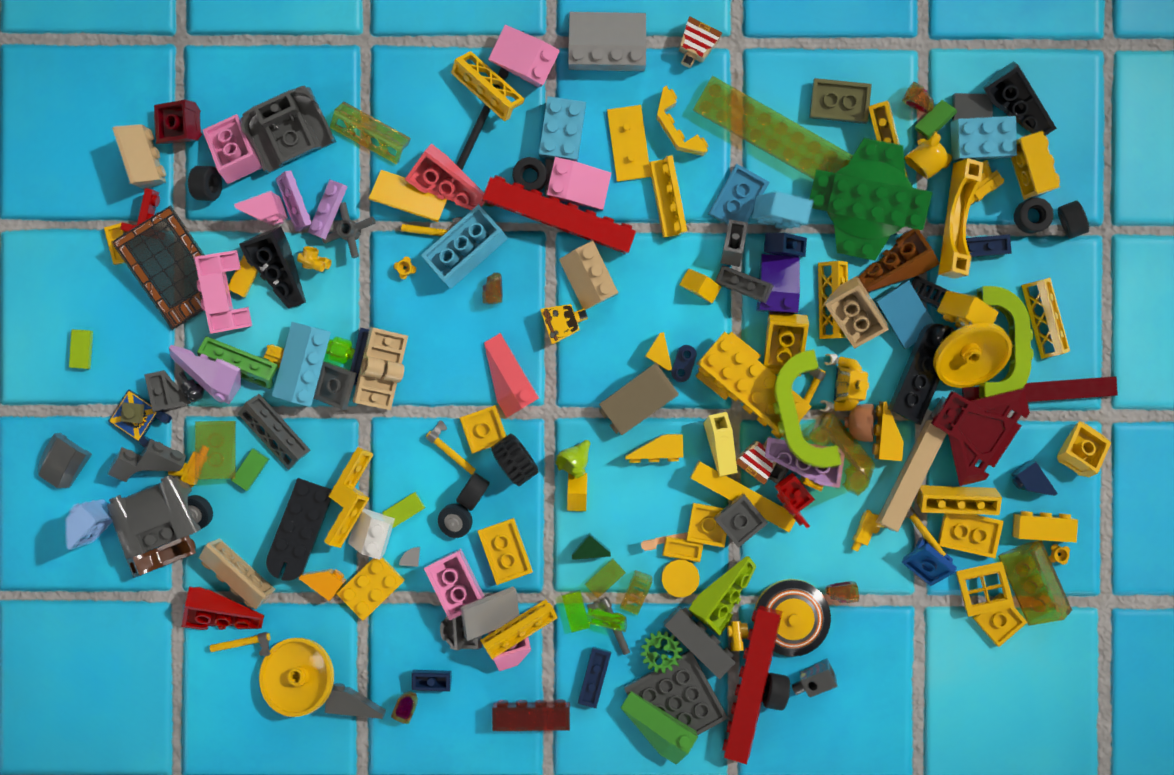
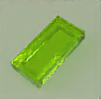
[562,590,590,632]

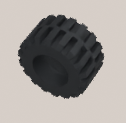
[491,434,539,486]

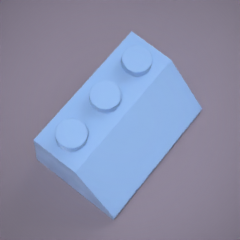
[66,499,112,550]

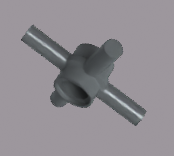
[322,202,376,258]

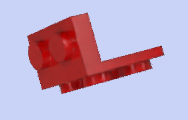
[774,472,815,529]

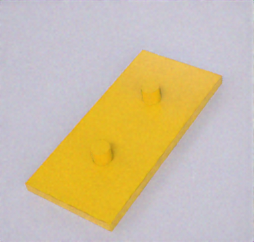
[607,105,651,182]
[369,170,447,222]

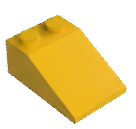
[763,312,809,377]

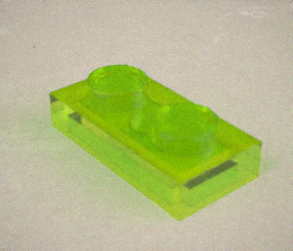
[587,608,627,632]

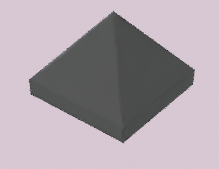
[768,463,789,484]

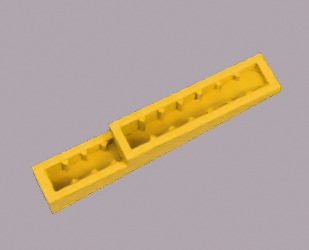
[690,461,796,532]

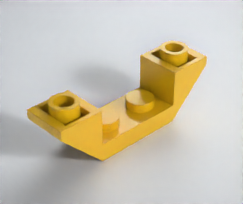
[656,85,708,156]

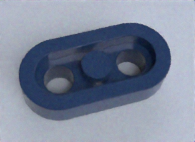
[671,345,697,382]

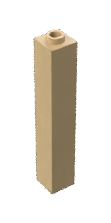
[876,420,947,532]

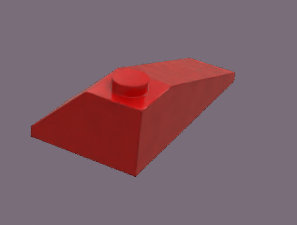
[182,587,264,630]

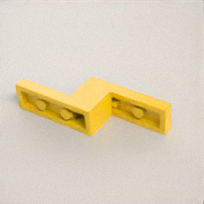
[324,447,374,548]

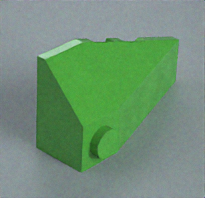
[621,691,698,765]

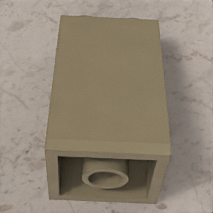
[598,363,679,435]

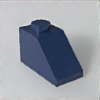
[764,232,807,257]
[1010,461,1058,496]

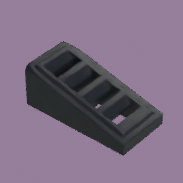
[911,276,949,309]

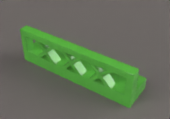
[197,336,278,390]

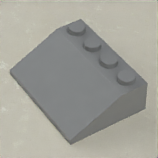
[568,12,646,71]

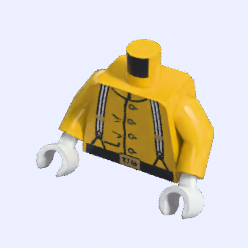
[820,354,869,413]

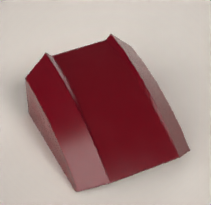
[154,100,202,144]

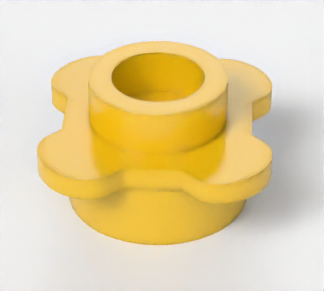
[394,257,416,279]
[1049,544,1070,565]

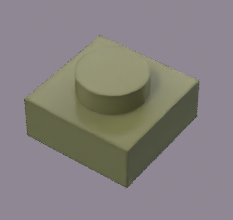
[121,402,144,423]

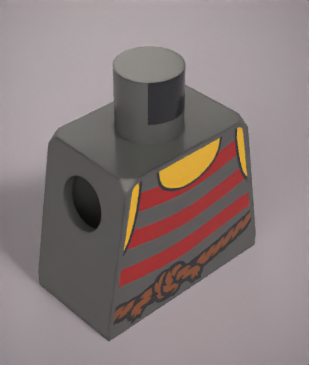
[791,659,838,697]

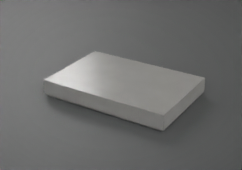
[460,587,519,641]

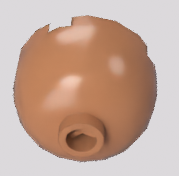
[845,404,874,442]

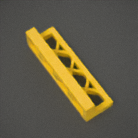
[451,51,525,122]
[648,155,687,238]
[818,261,848,339]
[1021,278,1070,359]
[480,599,558,659]

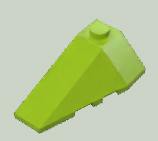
[689,556,757,636]

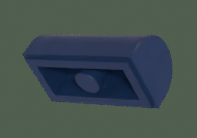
[412,670,452,692]

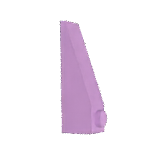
[169,345,241,404]
[765,437,846,488]

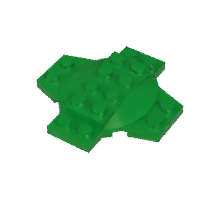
[809,138,933,261]

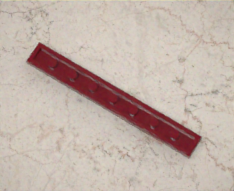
[962,376,1118,402]

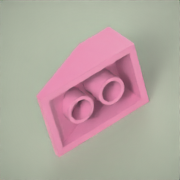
[488,25,560,88]
[202,114,262,184]
[547,157,611,210]

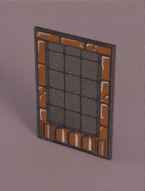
[111,205,231,330]

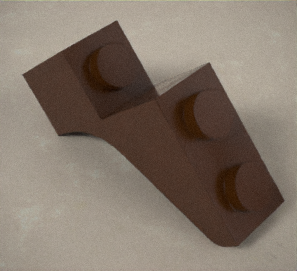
[127,535,196,578]

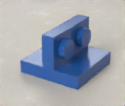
[902,536,957,586]

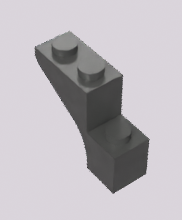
[108,439,186,482]

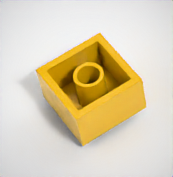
[937,290,999,329]

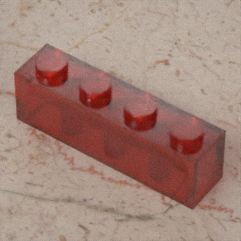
[492,700,570,731]

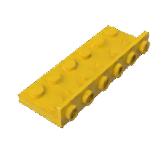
[697,332,812,439]

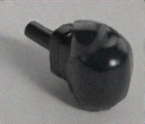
[179,372,205,402]

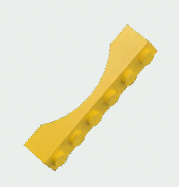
[938,158,983,279]

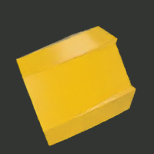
[1057,421,1111,477]

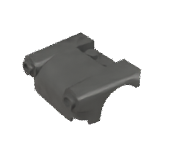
[240,86,336,174]
[107,474,201,560]

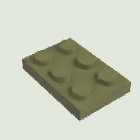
[809,78,872,124]

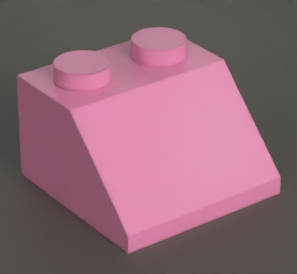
[234,191,288,226]

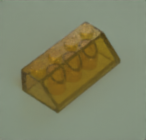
[998,540,1072,626]

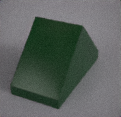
[572,533,611,560]

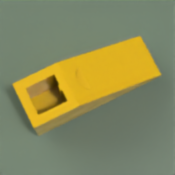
[872,401,904,461]
[625,434,683,463]

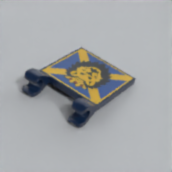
[108,389,172,447]

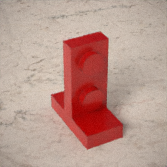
[120,188,166,240]

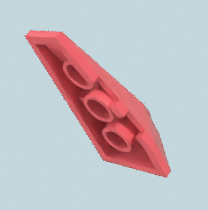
[405,144,485,210]
[484,333,539,418]

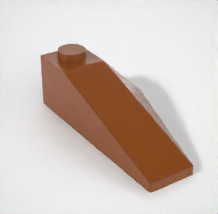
[858,229,940,292]

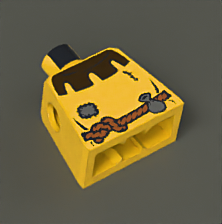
[540,304,588,345]

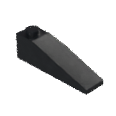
[983,61,1057,136]
[239,226,306,308]

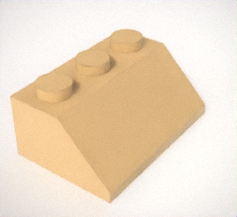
[112,124,166,190]
[559,241,618,310]
[824,276,889,349]

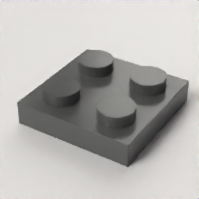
[314,361,357,410]
[713,493,768,548]

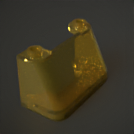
[802,413,875,496]

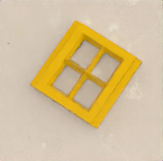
[956,561,1014,617]

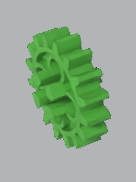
[641,631,683,674]

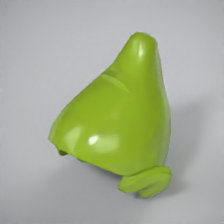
[555,440,591,479]

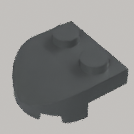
[440,615,482,650]

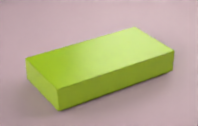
[69,329,93,369]
[382,492,426,529]

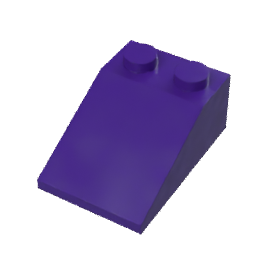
[757,254,800,314]

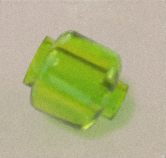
[325,336,355,364]

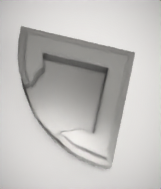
[399,547,420,567]

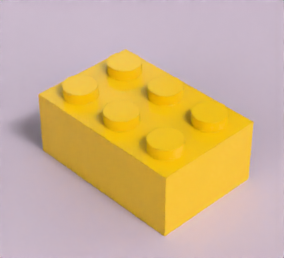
[1011,131,1060,200]

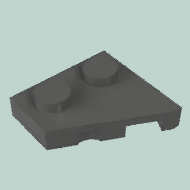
[144,370,191,413]

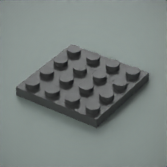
[624,650,728,735]

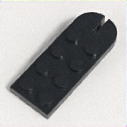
[888,323,955,425]
[266,478,332,581]

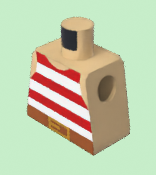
[679,16,722,68]
[736,436,776,485]

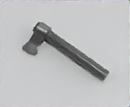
[587,597,630,655]

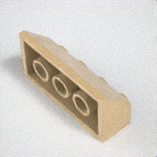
[199,538,276,610]

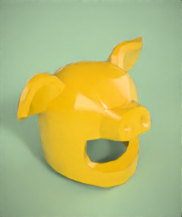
[904,132,952,179]

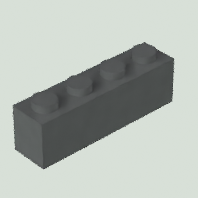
[663,606,736,679]

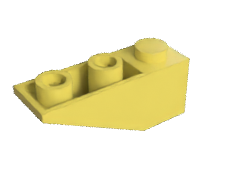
[703,412,738,477]

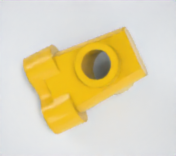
[297,246,332,272]
[727,621,749,651]

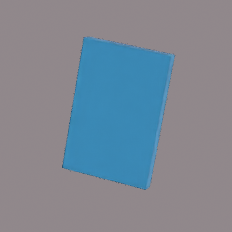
[708,164,770,226]
[875,280,934,349]

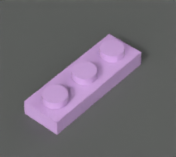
[276,171,312,232]
[308,180,348,240]

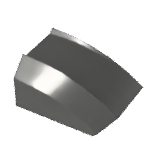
[38,433,92,488]

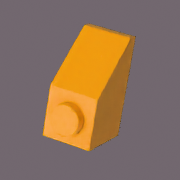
[298,569,346,601]

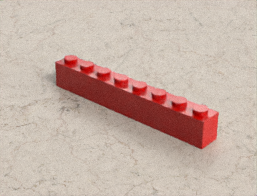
[482,175,636,254]
[722,606,783,765]

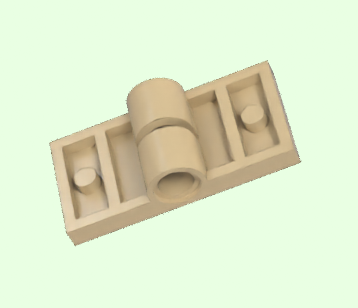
[353,327,408,410]

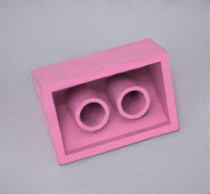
[424,548,485,621]

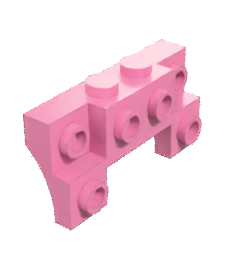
[194,250,252,334]

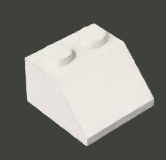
[348,509,395,560]

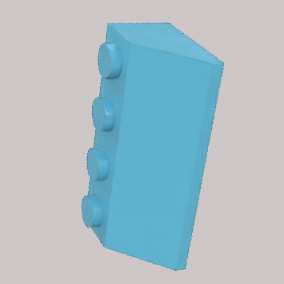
[421,204,508,289]
[272,322,331,407]

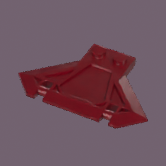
[931,388,1030,486]

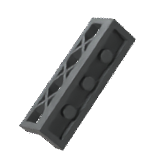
[238,394,310,470]

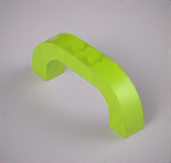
[977,286,1034,398]
[773,349,842,468]

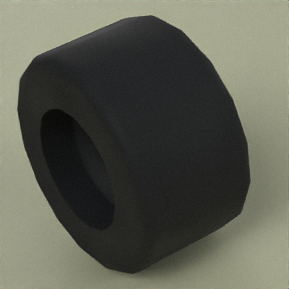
[512,157,547,192]
[188,166,222,201]
[1014,197,1054,234]
[1058,200,1089,239]
[456,473,490,511]
[762,673,790,711]

